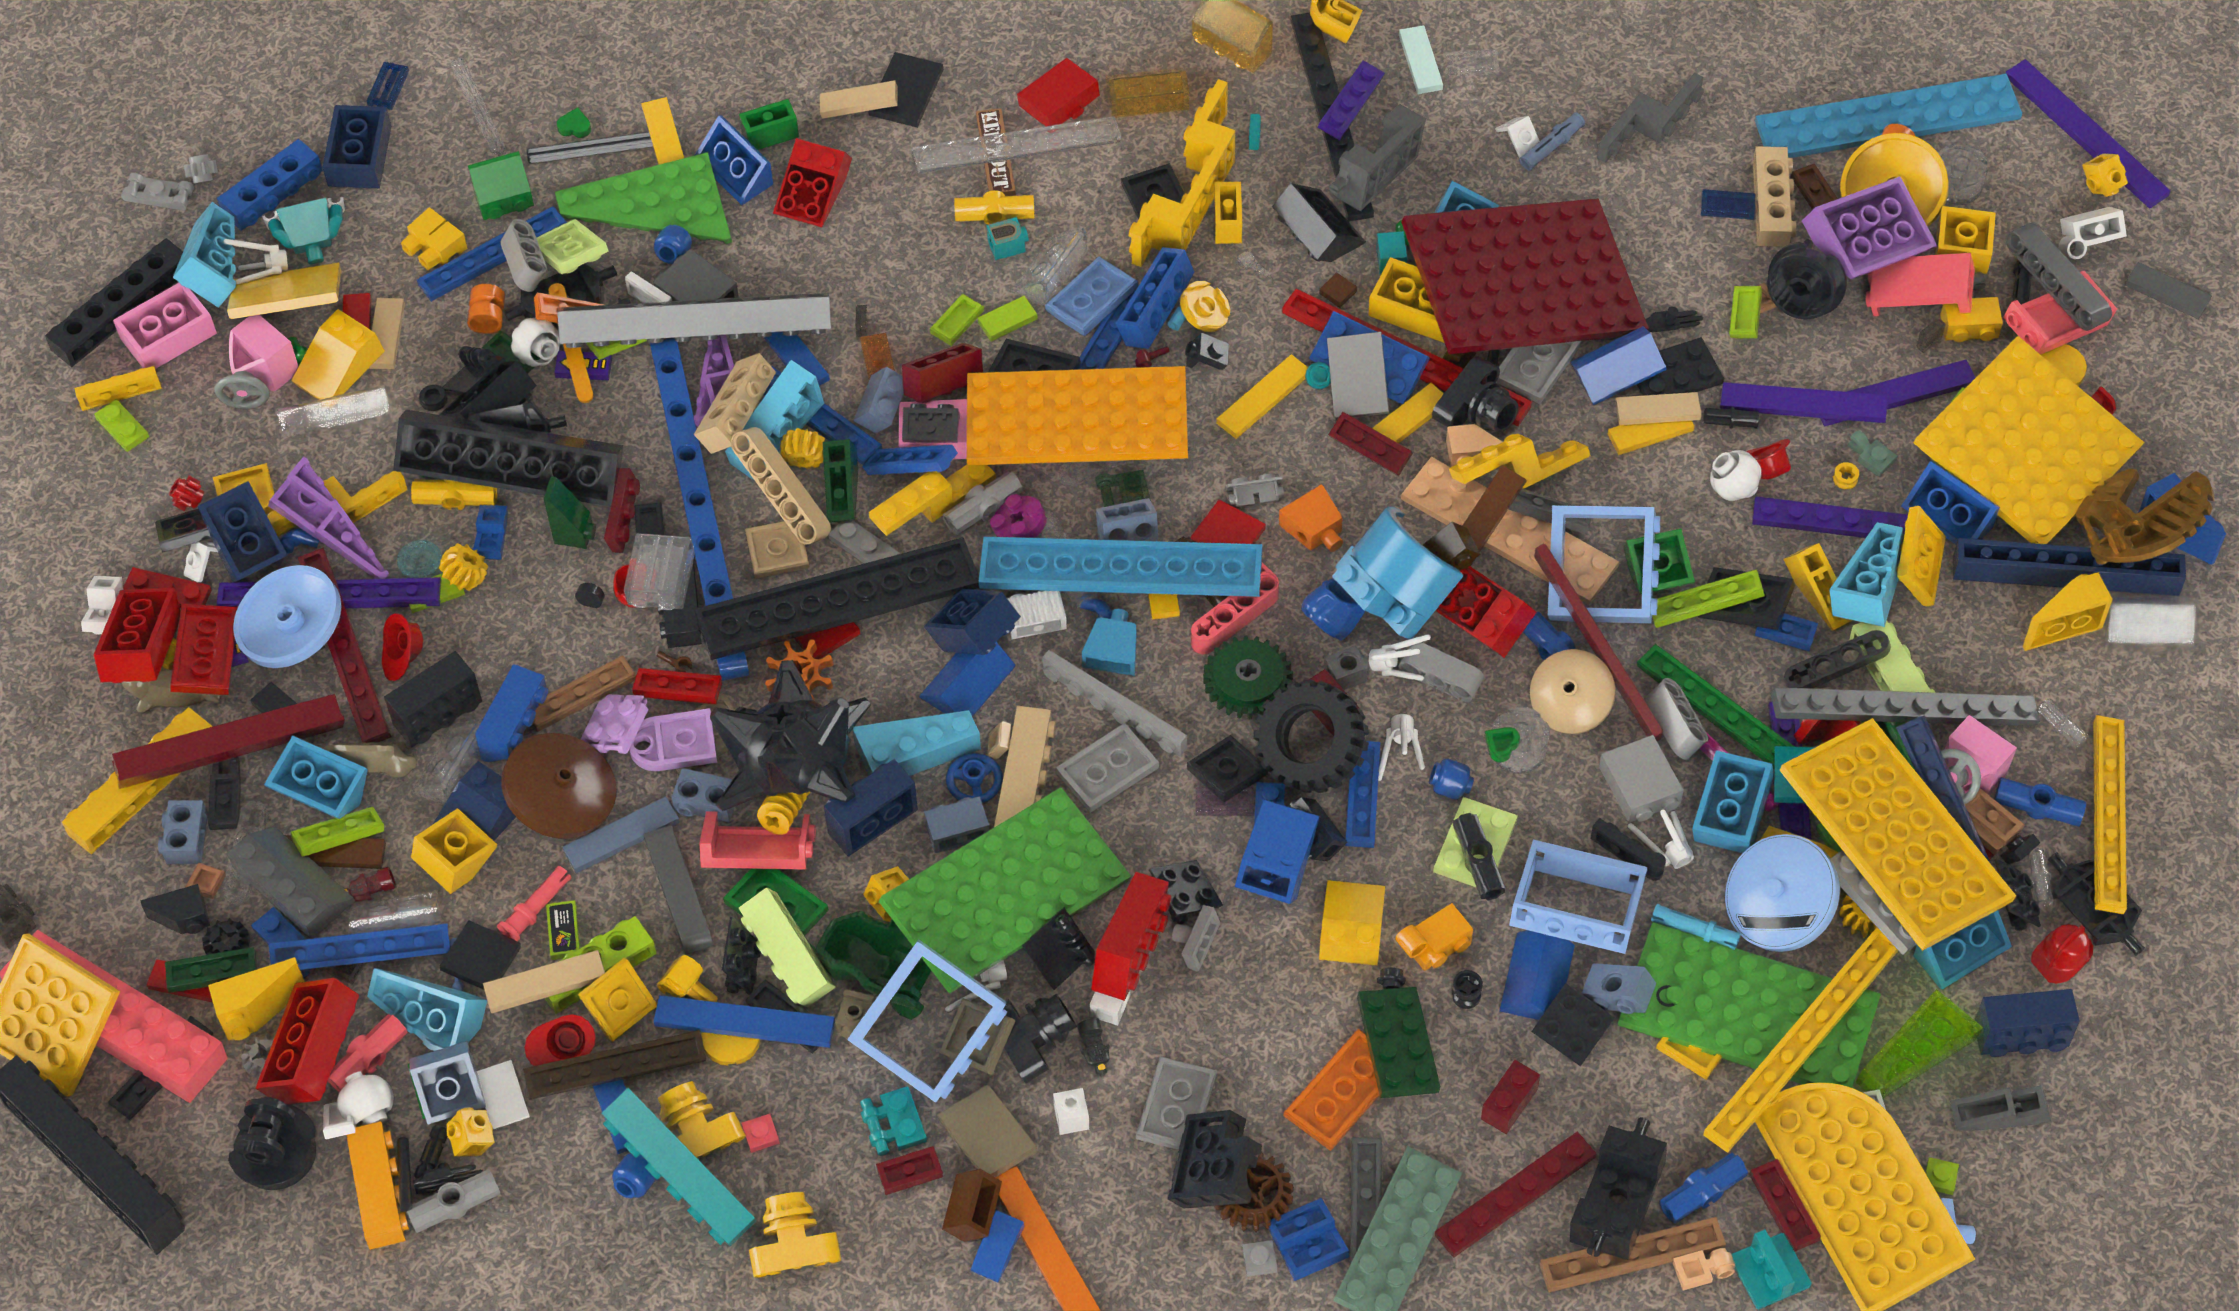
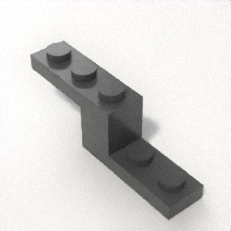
[1597,72,1704,163]

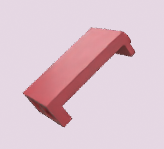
[1866,253,1975,316]
[2003,270,2117,355]
[699,811,816,870]

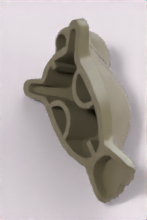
[121,670,221,713]
[322,742,417,778]

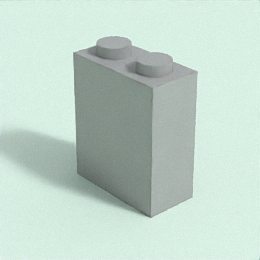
[1599,735,1684,823]

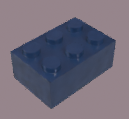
[322,105,392,189]
[924,589,1021,655]
[824,759,918,857]
[1974,989,2080,1057]

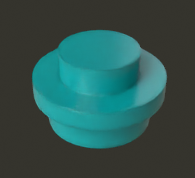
[1305,362,1331,389]

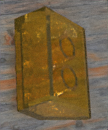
[1192,0,1273,73]
[1105,67,1189,118]

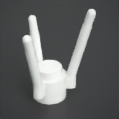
[223,239,288,284]
[1369,634,1431,681]
[1378,714,1425,781]
[1628,810,1694,869]
[945,960,1007,1012]

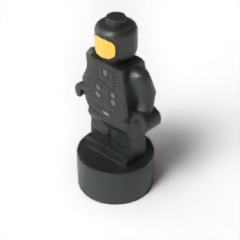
[1077,1018,1110,1077]

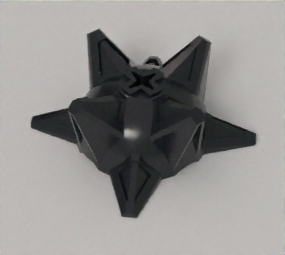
[710,660,871,811]

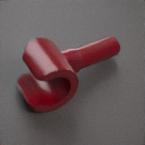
[1135,346,1170,368]

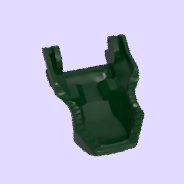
[815,911,932,1020]

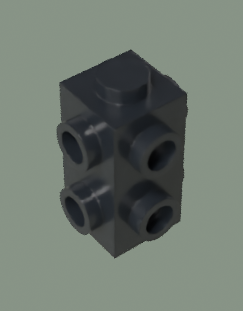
[1289,797,1348,862]

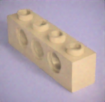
[1753,146,1796,247]
[694,353,776,454]

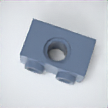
[1582,963,1656,1014]

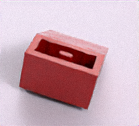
[773,138,852,227]
[1435,566,1536,658]

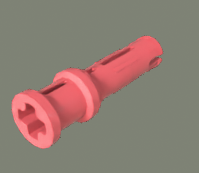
[497,866,572,942]

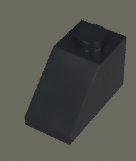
[140,884,210,934]

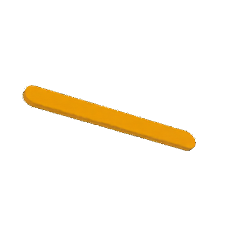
[549,283,594,403]

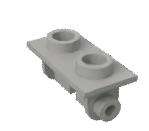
[1226,473,1284,507]

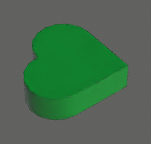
[557,107,591,138]
[1484,727,1520,762]

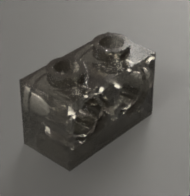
[0,884,36,949]

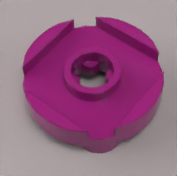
[990,494,1047,538]

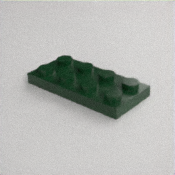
[1357,987,1441,1098]

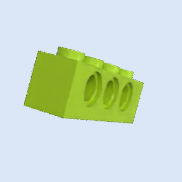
[545,916,657,1014]

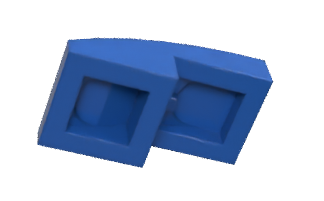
[473,505,508,560]
[971,1210,1024,1283]

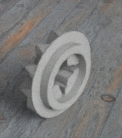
[241,1033,275,1078]

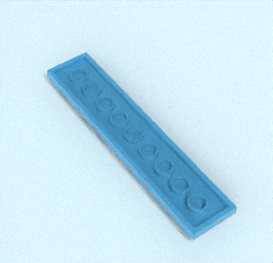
[1755,74,2022,158]
[979,537,1263,597]

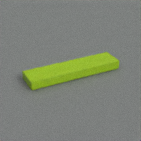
[1652,569,1765,628]

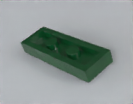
[165,947,257,993]

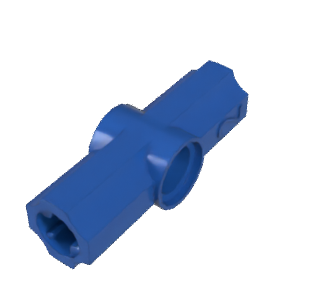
[1523,612,1576,687]
[1994,777,2087,827]
[1659,1152,1748,1224]

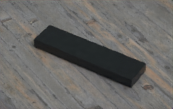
[108,1016,213,1121]

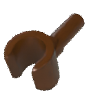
[657,651,692,672]

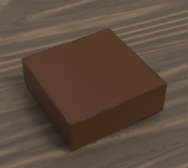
[1319,273,1357,308]

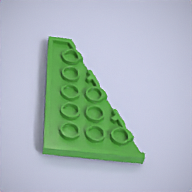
[555,152,732,244]

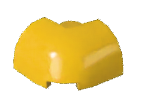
[1310,0,1363,44]

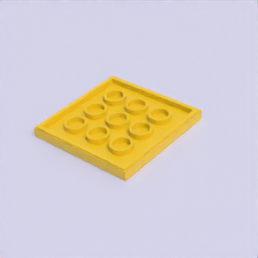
[227,263,341,319]
[0,934,120,1097]

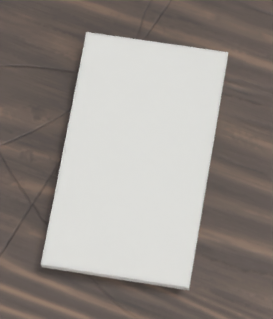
[477,1060,530,1129]

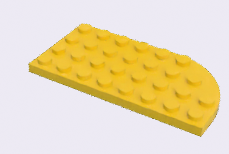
[1755,1083,1975,1311]

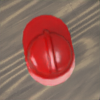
[1745,439,1791,480]
[382,613,423,681]
[2031,924,2094,984]
[524,1014,596,1066]

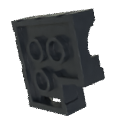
[1167,1110,1262,1209]

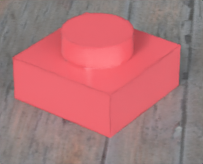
[741,1114,780,1153]

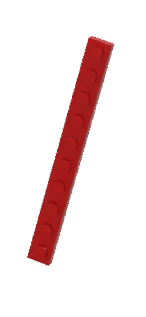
[1282,289,1532,427]

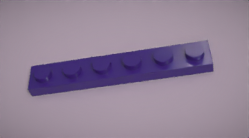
[1752,496,1908,538]

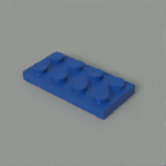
[1309,311,1430,405]

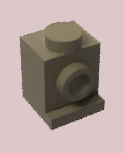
[836,989,875,1039]

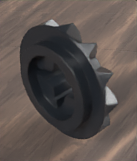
[202,918,250,955]

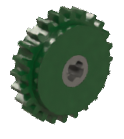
[1203,635,1293,719]

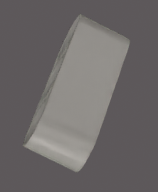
[500,219,547,292]
[1398,642,1484,702]
[1645,678,1708,760]

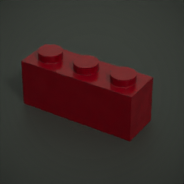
[902,343,983,403]

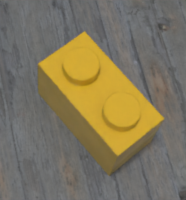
[1214,182,1242,244]
[1940,297,2003,342]

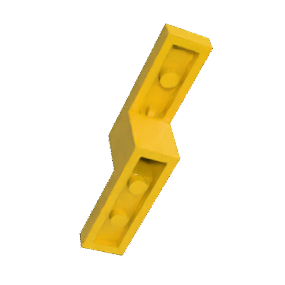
[1449,434,1591,489]
[869,465,996,536]
[267,471,408,537]

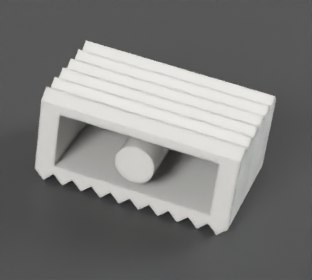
[1007,590,1067,639]

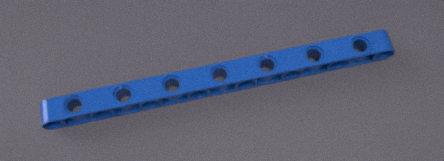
[650,338,749,681]

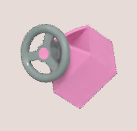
[214,315,299,409]
[1941,715,2017,804]

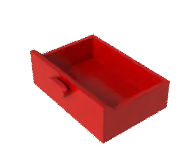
[1017,58,1100,132]

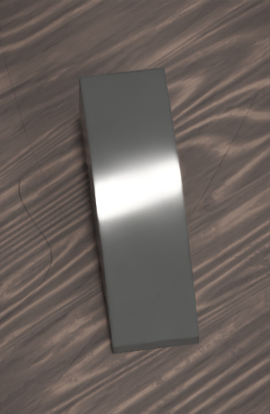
[1950,1085,2051,1131]

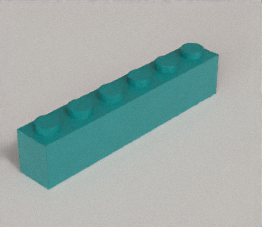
[602,1088,756,1246]

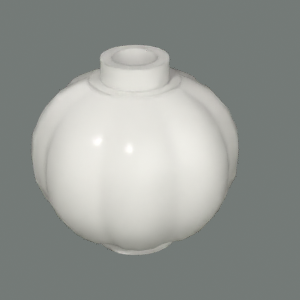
[511,317,560,367]
[1710,450,1761,501]
[337,1071,394,1126]

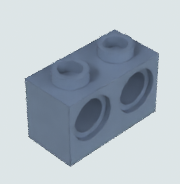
[1096,498,1159,541]
[671,768,734,823]
[158,800,208,864]

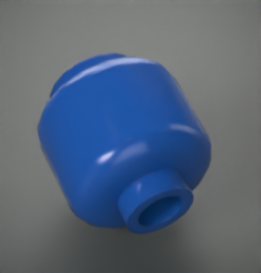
[653,225,692,264]
[1429,758,1474,800]
[612,1153,656,1198]

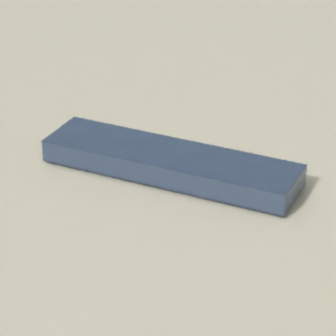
[562,797,680,873]

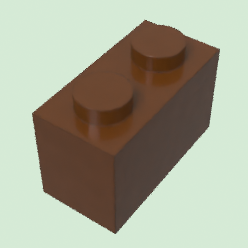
[942,1169,1002,1242]

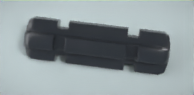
[414,1125,448,1179]

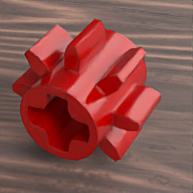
[169,475,204,511]

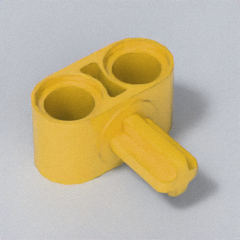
[657,955,718,1002]

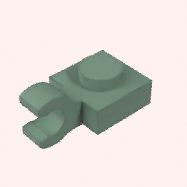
[1847,430,1898,477]

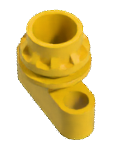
[658,1081,746,1158]
[749,1192,842,1278]

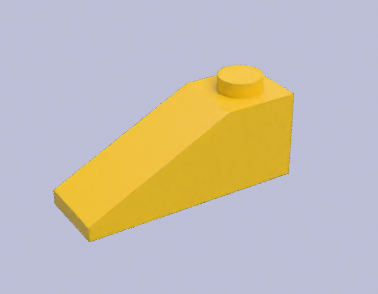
[1783,543,1853,631]

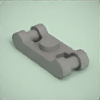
[121,173,195,211]

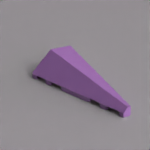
[694,335,734,427]
[268,456,389,579]

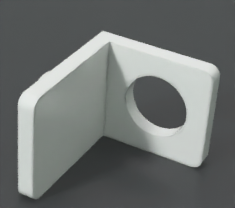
[1495,116,1540,158]
[184,541,218,583]

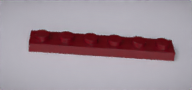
[1435,1131,1597,1258]

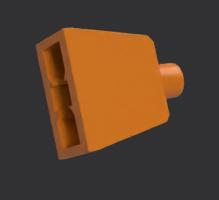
[1279,484,1343,552]

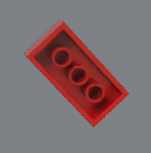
[93,588,180,683]
[1091,872,1171,1001]
[255,978,359,1104]

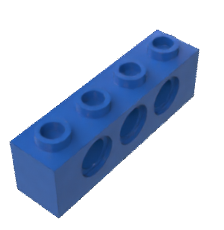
[217,139,323,231]
[1116,247,1195,349]

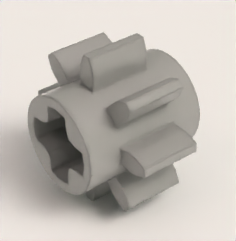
[183,154,218,183]

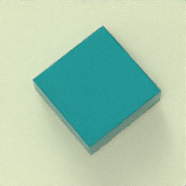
[1249,114,1261,150]

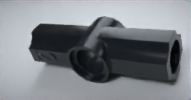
[1453,813,1506,901]

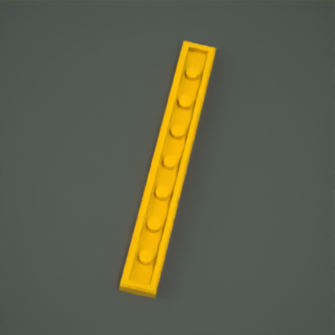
[2093,715,2127,914]

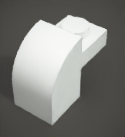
[81,576,123,634]

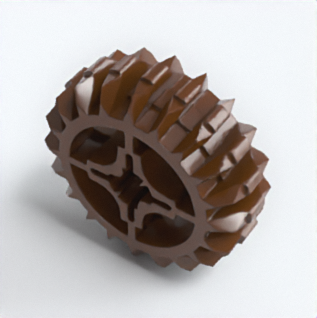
[1214,1151,1294,1232]

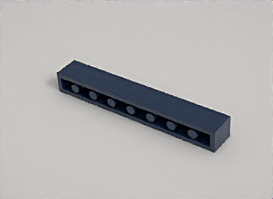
[1953,538,2186,596]

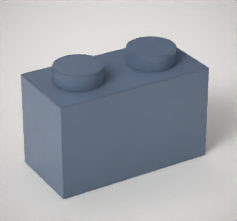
[853,367,904,433]
[924,796,990,853]

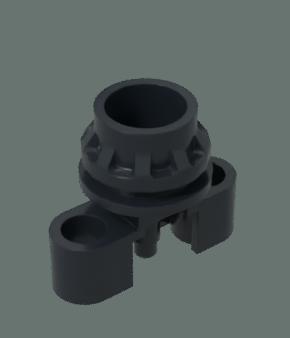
[1432,356,1518,433]
[1003,994,1077,1083]

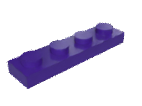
[1317,60,1385,140]

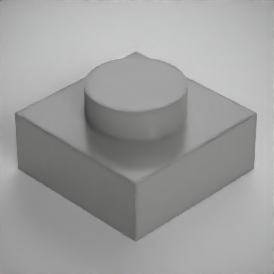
[1242,1240,1277,1277]

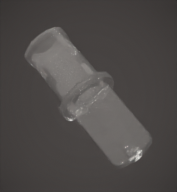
[2038,699,2089,749]
[2029,848,2054,906]

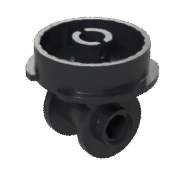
[1767,239,1847,320]
[228,1097,316,1190]

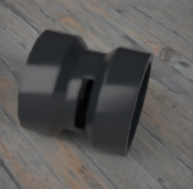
[1452,970,1483,1009]

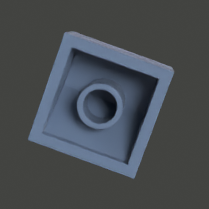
[409,1041,486,1125]

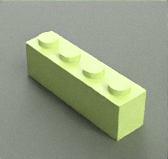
[1849,621,1936,693]
[739,888,836,1007]

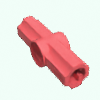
[328,1014,408,1092]

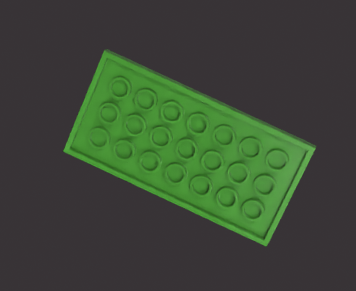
[879,787,1131,994]
[1618,922,1881,1088]

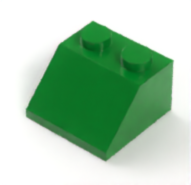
[468,151,534,221]
[1623,529,1695,595]

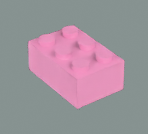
[113,283,217,369]

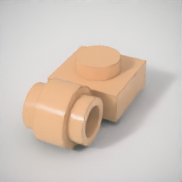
[1673,1248,1735,1291]

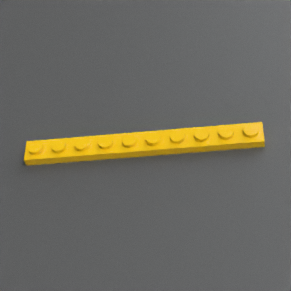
[1703,927,1898,1153]

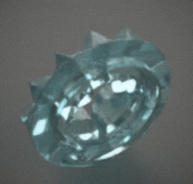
[397,540,442,578]

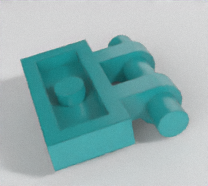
[860,1086,927,1156]

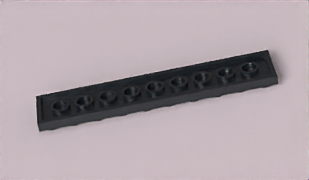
[695,537,979,660]

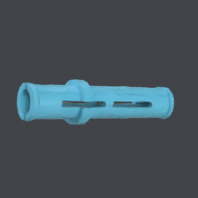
[1651,904,1741,950]

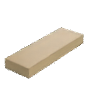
[820,81,898,119]
[368,298,405,369]
[1615,392,1701,425]

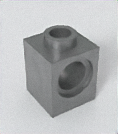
[1324,646,1370,690]

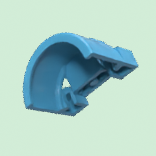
[1332,506,1463,639]

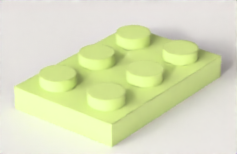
[536,219,609,274]
[1433,797,1518,887]

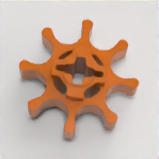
[765,640,834,701]

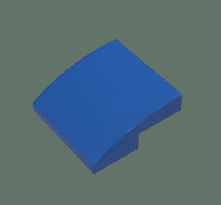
[1269,1198,1350,1281]

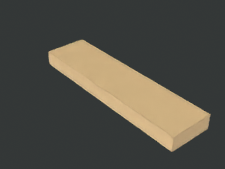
[483,950,605,1014]

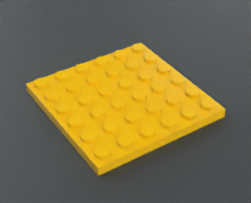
[1913,336,2145,544]

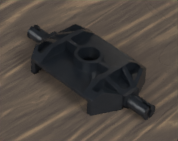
[504,263,618,324]
[467,399,567,433]
[2048,852,2145,956]

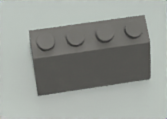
[227,827,355,939]

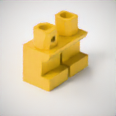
[401,207,468,270]

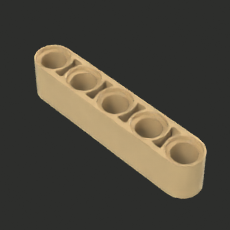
[731,427,831,544]

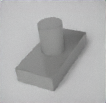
[1172,905,1220,971]

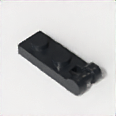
[1590,818,1666,881]

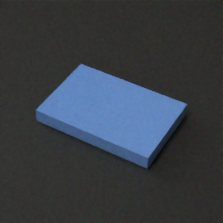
[1045,256,1139,337]

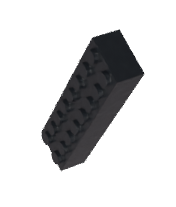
[393,410,623,507]
[0,1055,185,1255]

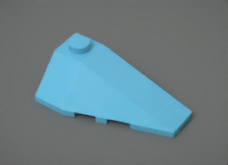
[367,968,487,1051]

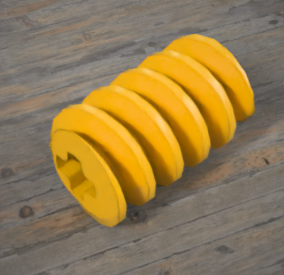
[757,792,810,835]

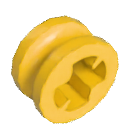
[1833,462,1859,489]

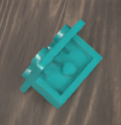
[1732,1229,1812,1309]

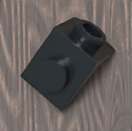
[1185,333,1229,370]

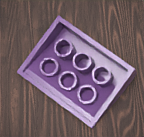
[1802,177,1937,279]

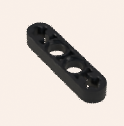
[1784,630,1891,689]

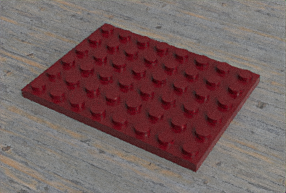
[1401,198,1649,354]

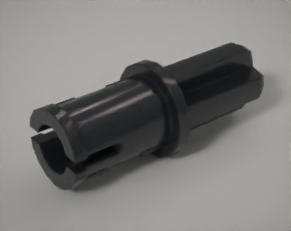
[1703,407,1759,429]

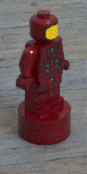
[344,866,396,902]

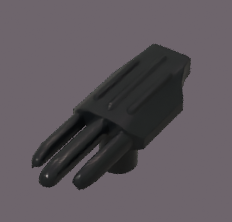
[1645,307,1703,332]
[413,1163,483,1195]

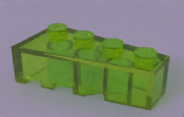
[1855,989,1983,1099]

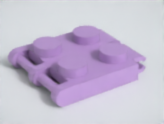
[581,694,649,754]

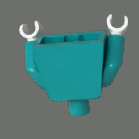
[262,197,345,265]

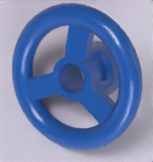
[946,753,1003,803]

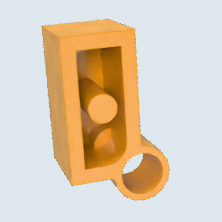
[1395,903,1473,971]

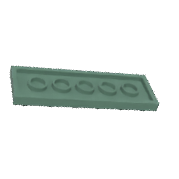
[1333,1146,1462,1311]

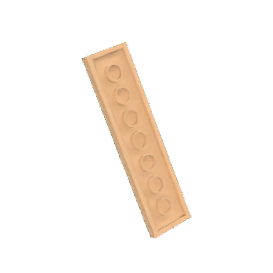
[1401,457,1619,605]

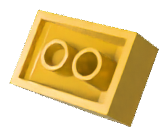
[291,309,385,408]
[2022,572,2113,651]
[1319,880,1385,966]
[208,957,305,1041]

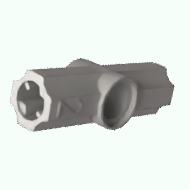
[943,471,1023,535]
[406,1169,501,1233]

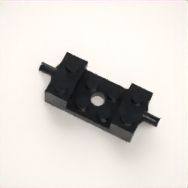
[1569,1117,1667,1260]

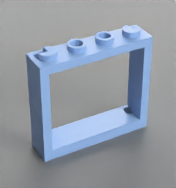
[1548,505,1661,623]
[1509,839,1647,954]
[848,939,1008,1102]

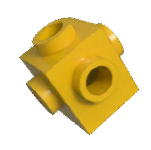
[2082,154,2128,197]
[446,1107,495,1156]

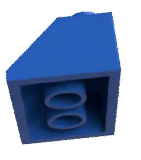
[475,664,548,762]

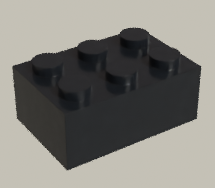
[384,651,482,748]

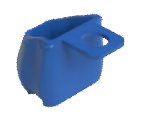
[1301,577,1365,641]

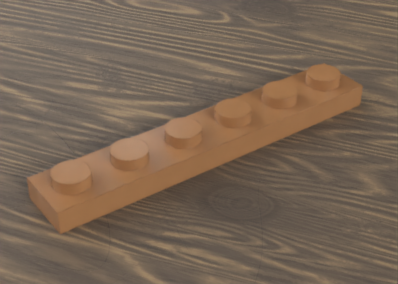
[1540,1217,1726,1292]

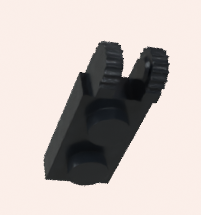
[208,757,241,830]

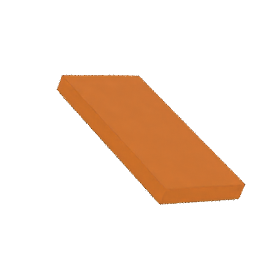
[1284,1029,1380,1151]

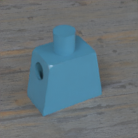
[1082,609,1137,676]

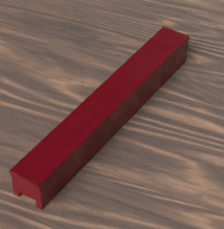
[112,694,345,789]

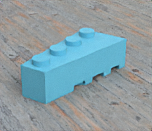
[173,202,236,308]
[725,360,824,480]
[1829,522,1904,627]
[852,710,981,776]

